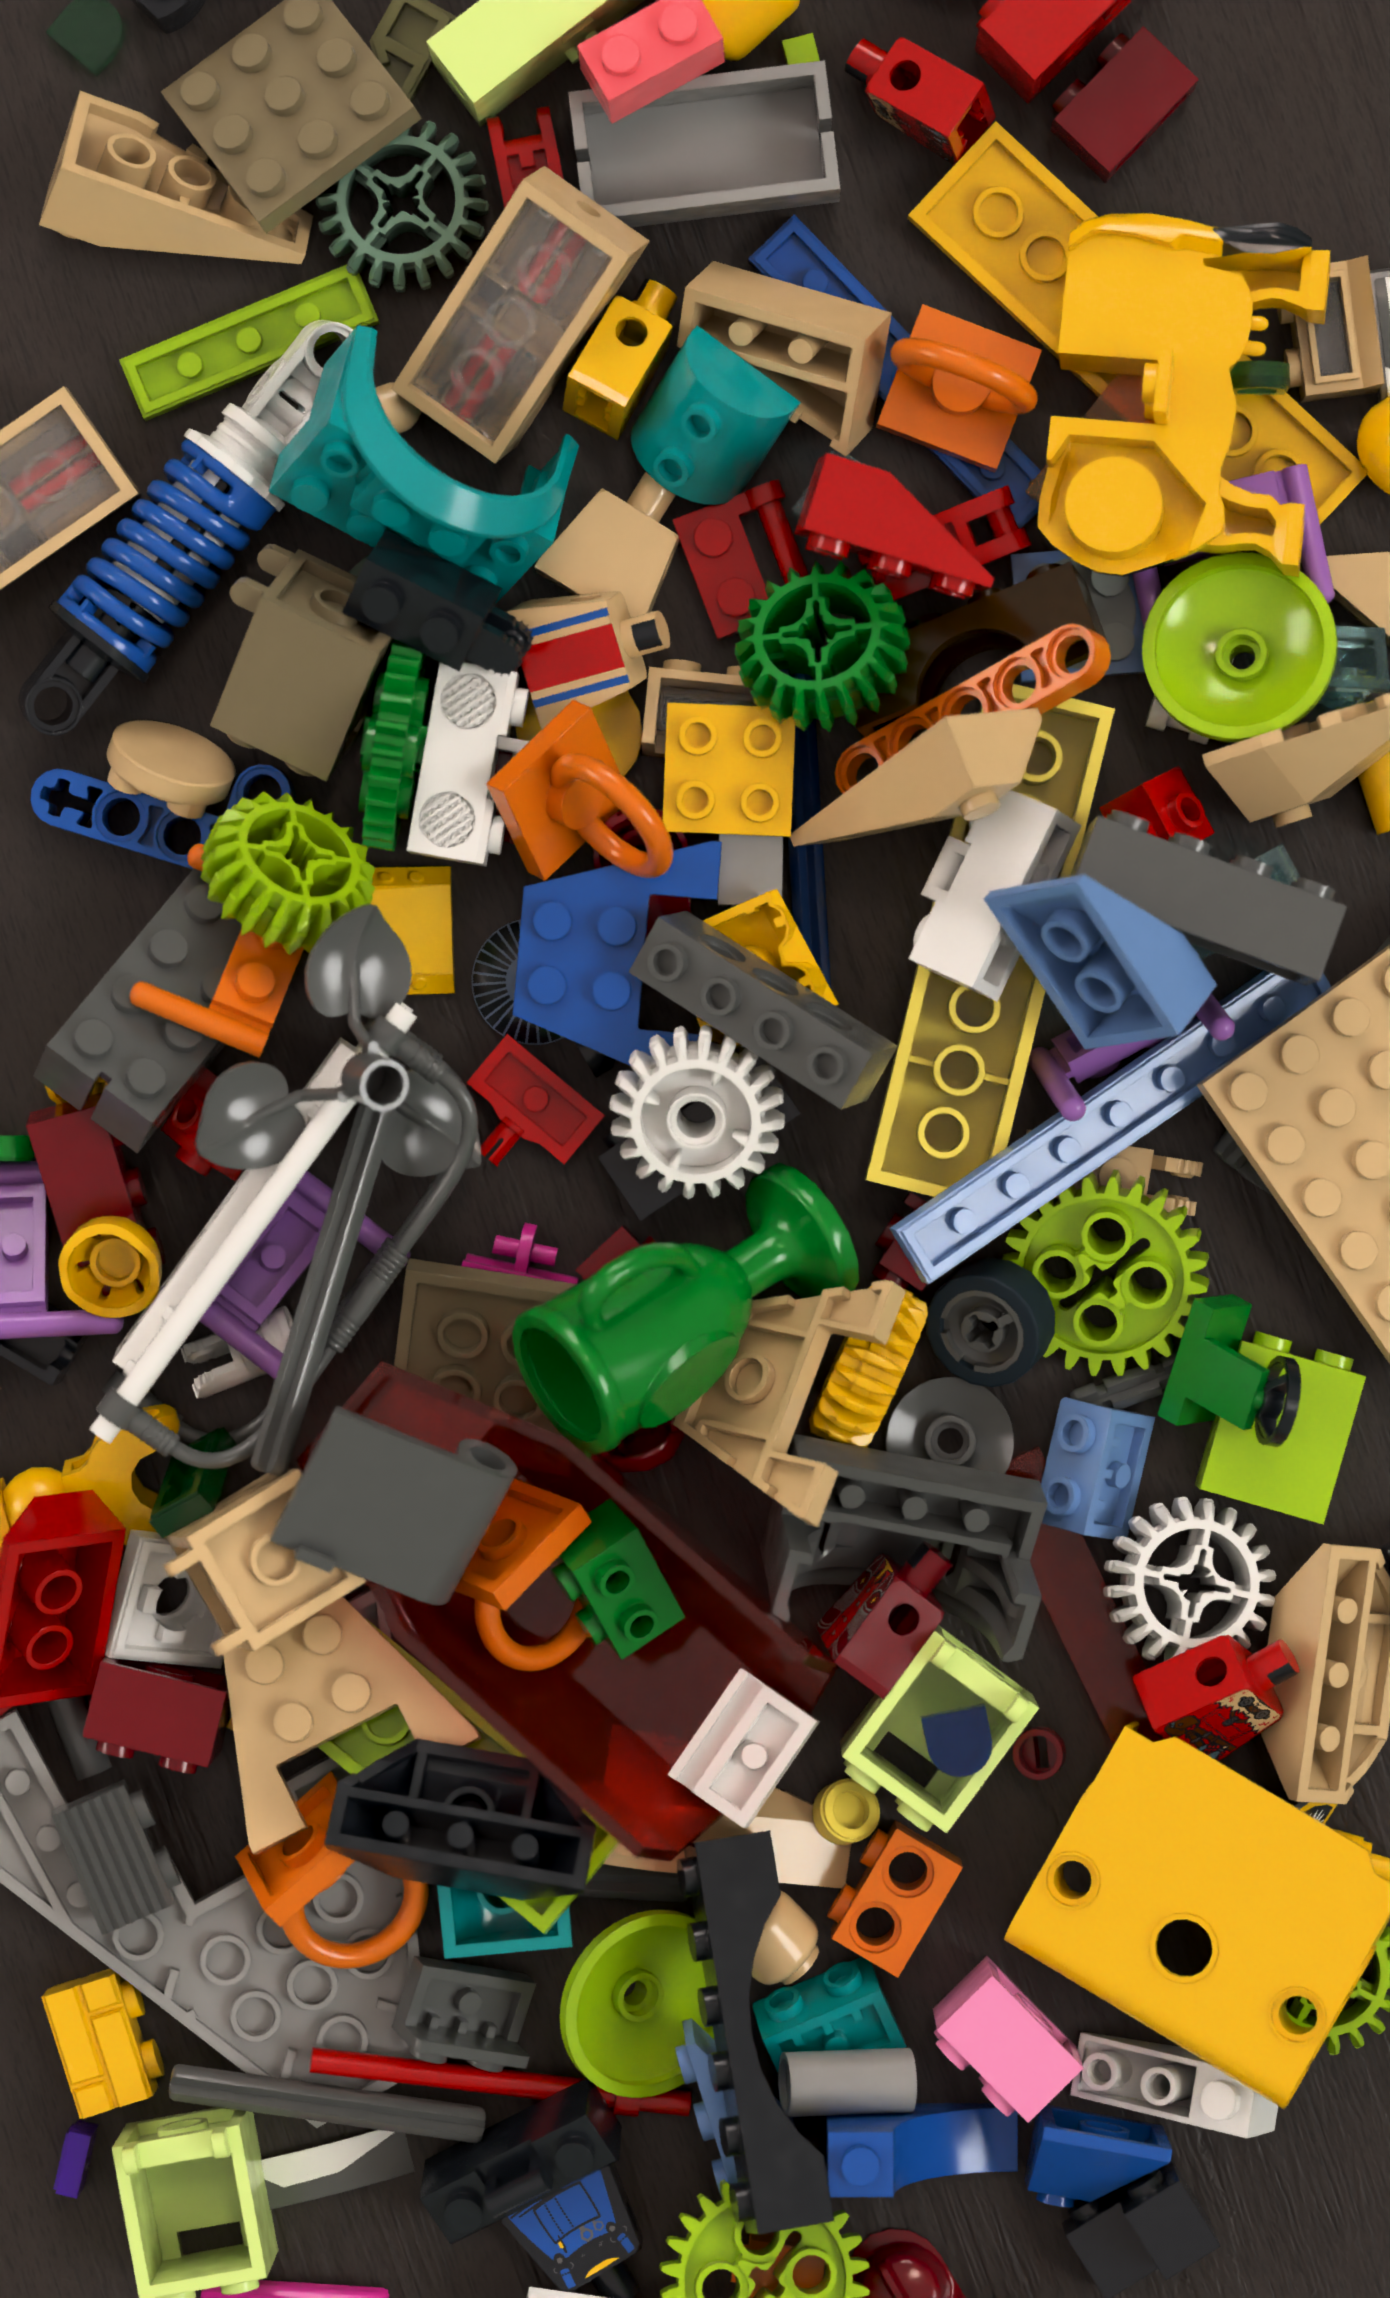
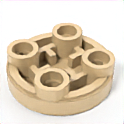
[106,720,236,819]

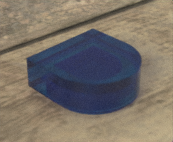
[921,1703,992,1777]

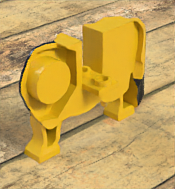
[1037,213,1331,577]

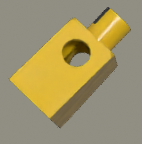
[562,279,678,440]

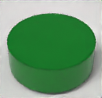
[0,1135,36,1161]

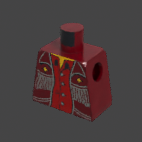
[815,1541,953,1699]

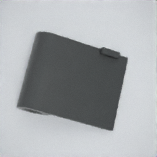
[270,1406,518,1605]

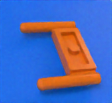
[130,843,304,1058]

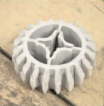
[1103,1497,1276,1661]

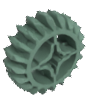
[316,121,490,293]

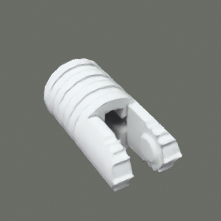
[180,1306,293,1399]

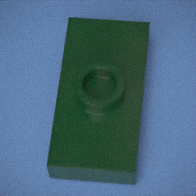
[149,1427,237,1538]

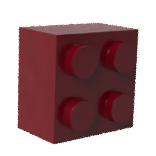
[82,1656,231,1774]

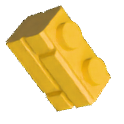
[41,1968,164,2119]

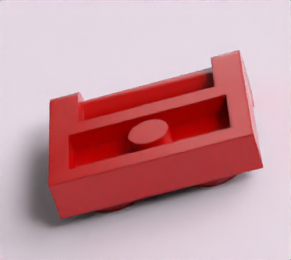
[672,479,809,641]

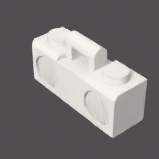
[406,662,530,867]
[908,790,1081,1002]

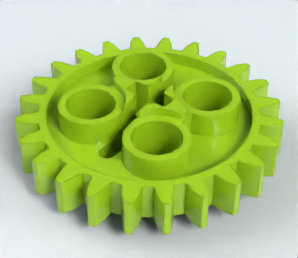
[1002,1169,1210,1376]
[659,2179,870,2298]

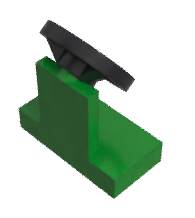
[1157,1294,1301,1447]

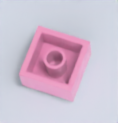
[933,1956,1084,2123]

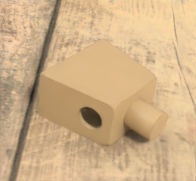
[534,472,679,618]

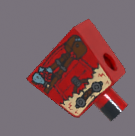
[845,37,996,165]
[1132,1635,1300,1761]

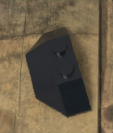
[324,1739,597,1900]

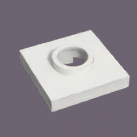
[105,1529,224,1669]

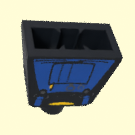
[501,2163,643,2298]

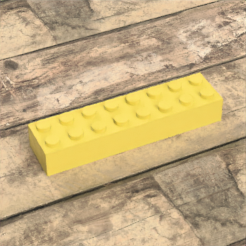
[864,684,1115,1197]

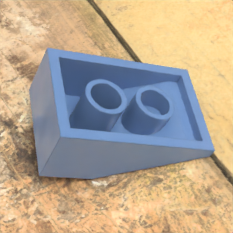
[984,874,1217,1050]

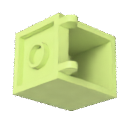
[840,1625,1039,1834]
[112,2107,278,2298]

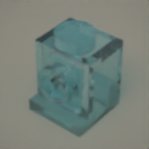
[1318,626,1390,709]

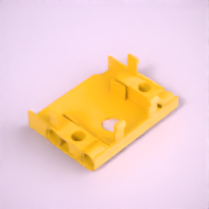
[1004,1721,1390,2109]

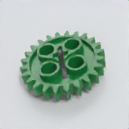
[358,639,430,852]

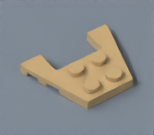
[673,1280,906,1527]
[223,1596,482,1855]

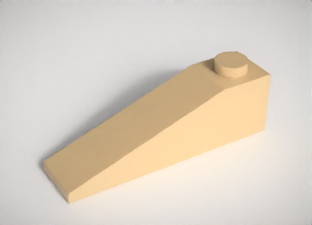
[39,91,313,264]

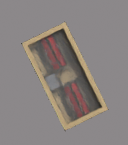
[391,166,650,463]
[0,386,141,591]

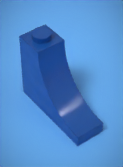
[826,2103,1018,2197]

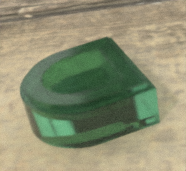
[46,0,125,77]
[1230,361,1290,395]

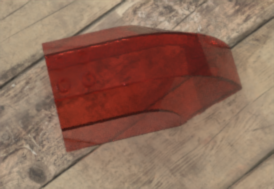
[297,1361,839,1861]

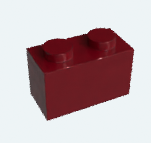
[1050,26,1199,183]

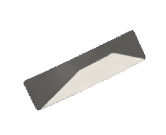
[261,2130,415,2210]

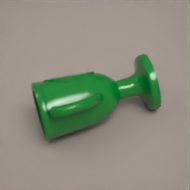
[512,1163,859,1454]

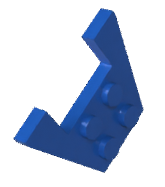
[513,841,722,1066]

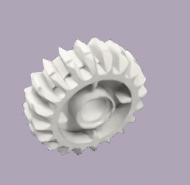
[609,1024,785,1200]

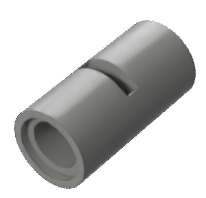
[778,2048,917,2117]

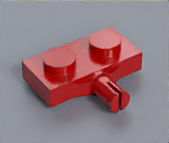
[466,1034,606,1167]

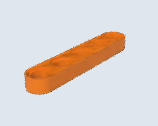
[835,624,1111,794]

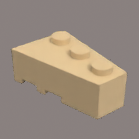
[677,261,892,457]

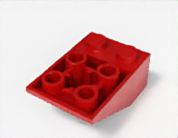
[794,452,994,600]

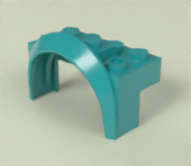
[268,325,579,604]

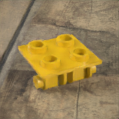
[662,703,795,837]

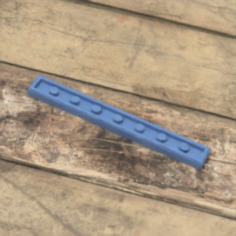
[889,971,1331,1284]

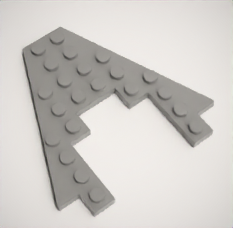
[0,1584,420,2128]

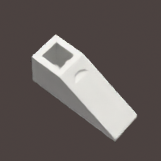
[1070,2032,1278,2139]

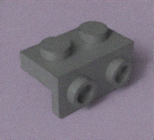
[392,1956,536,2072]

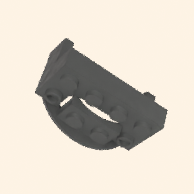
[760,1434,1048,1663]

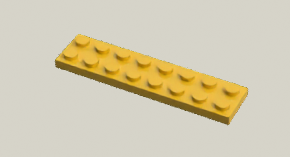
[908,121,1367,524]

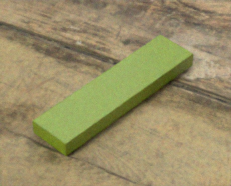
[119,264,380,421]

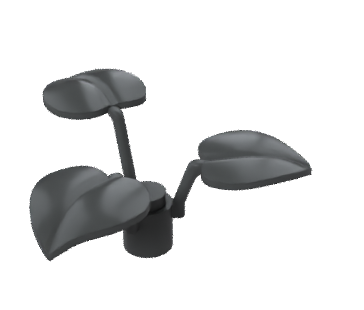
[195,904,482,1177]

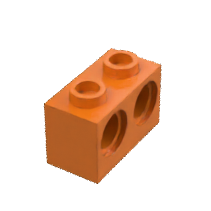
[827,1820,963,1978]

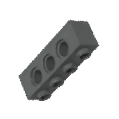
[629,911,897,1109]

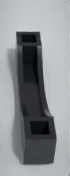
[677,1830,834,2235]

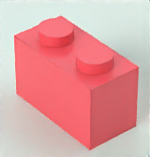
[577,0,725,124]

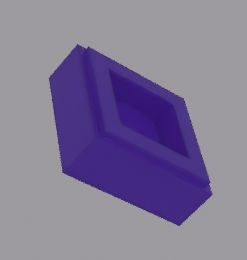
[53,2120,99,2199]

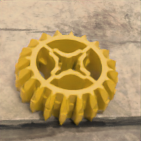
[809,1286,928,1448]

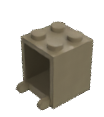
[210,544,394,782]

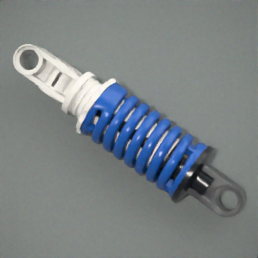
[18,320,353,736]

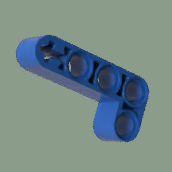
[30,764,296,870]

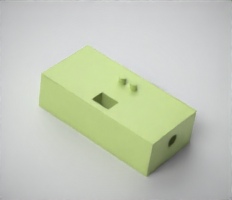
[426,0,644,127]

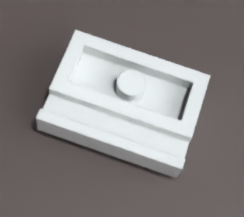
[667,1668,820,1829]

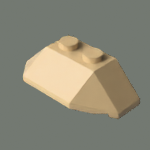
[1261,1543,1390,1804]

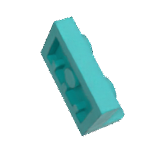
[752,1957,907,2072]

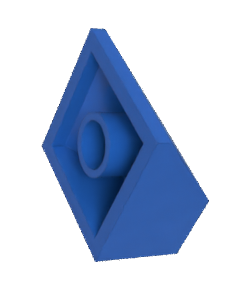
[1024,2105,1172,2207]

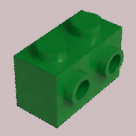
[550,1498,685,1660]

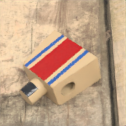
[507,591,670,730]

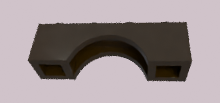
[856,561,1108,737]

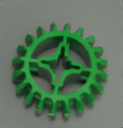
[735,560,910,733]

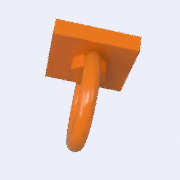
[876,304,1042,473]
[486,699,674,881]
[455,1479,592,1671]
[235,1771,429,1969]

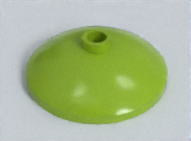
[1142,552,1338,742]
[560,1910,715,2098]

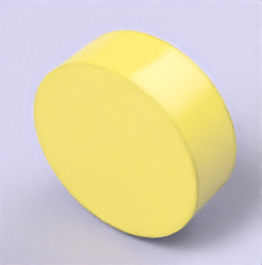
[812,1779,880,1845]

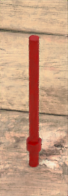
[309,2047,692,2117]

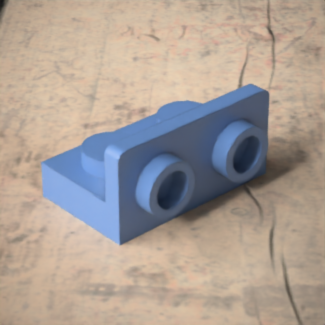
[1041,1397,1155,1540]

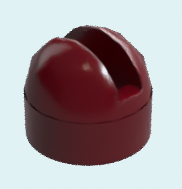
[1012,1727,1066,1780]

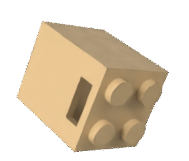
[163,1469,366,1657]

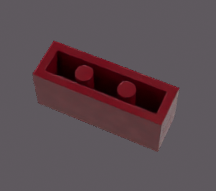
[26,1092,166,1296]

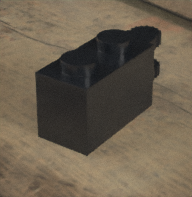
[342,530,534,676]

